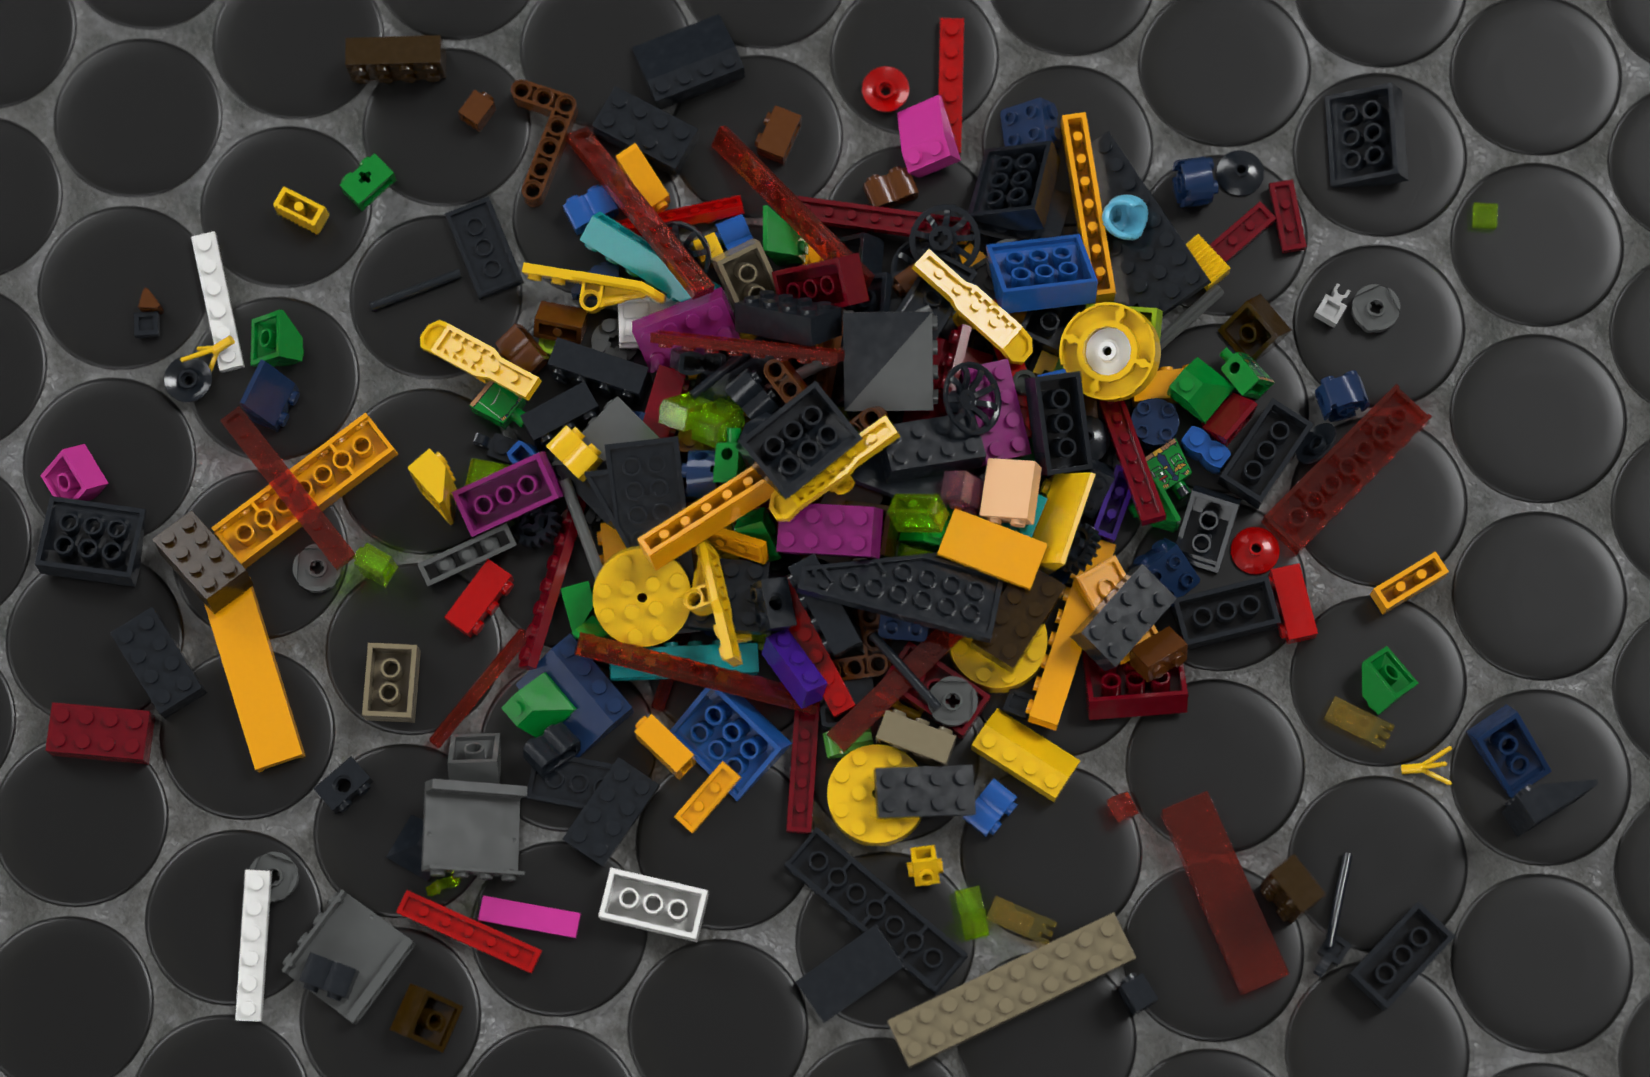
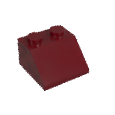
[1200,392,1258,447]

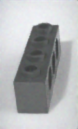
[417,522,517,586]

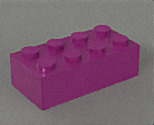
[632,287,741,373]
[959,359,1032,467]
[452,451,564,537]
[776,504,883,559]

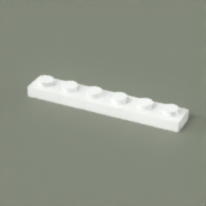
[191,231,244,373]
[235,870,272,1022]

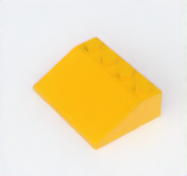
[1032,472,1096,575]

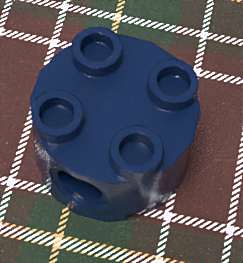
[1172,157,1219,208]
[1315,370,1370,422]
[1131,398,1179,452]
[682,450,724,499]

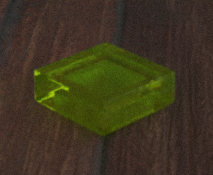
[1472,202,1498,229]

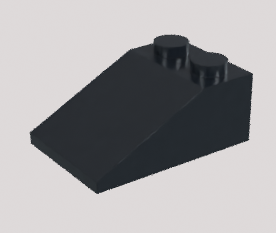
[1176,485,1242,573]

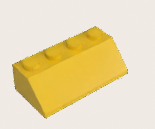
[407,448,457,525]
[971,708,1081,802]

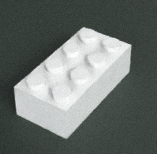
[599,868,709,942]

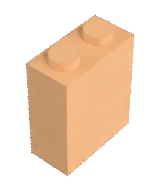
[980,458,1042,528]

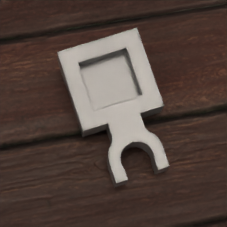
[1314,283,1350,328]

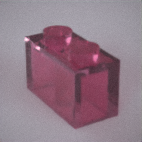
[940,471,984,516]

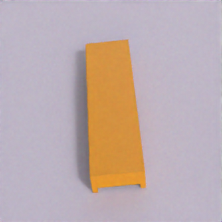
[211,412,398,569]
[204,586,306,772]

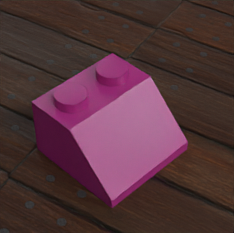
[40,444,109,501]

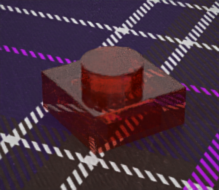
[1106,791,1139,822]

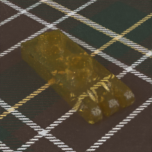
[1324,696,1395,749]
[986,896,1057,945]

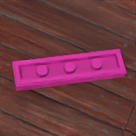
[478,896,581,939]

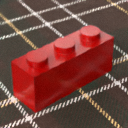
[444,559,514,639]
[1269,563,1318,644]

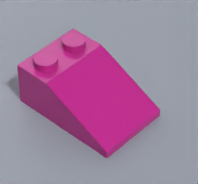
[897,95,961,178]

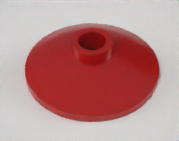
[862,66,909,112]
[1231,527,1280,575]

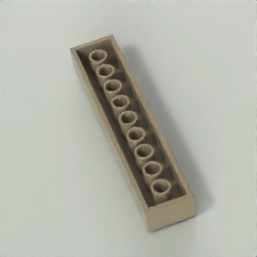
[887,913,1136,1069]

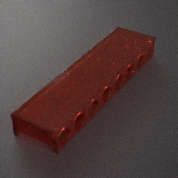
[1261,384,1432,556]
[1160,791,1290,995]

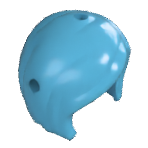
[1102,195,1149,240]

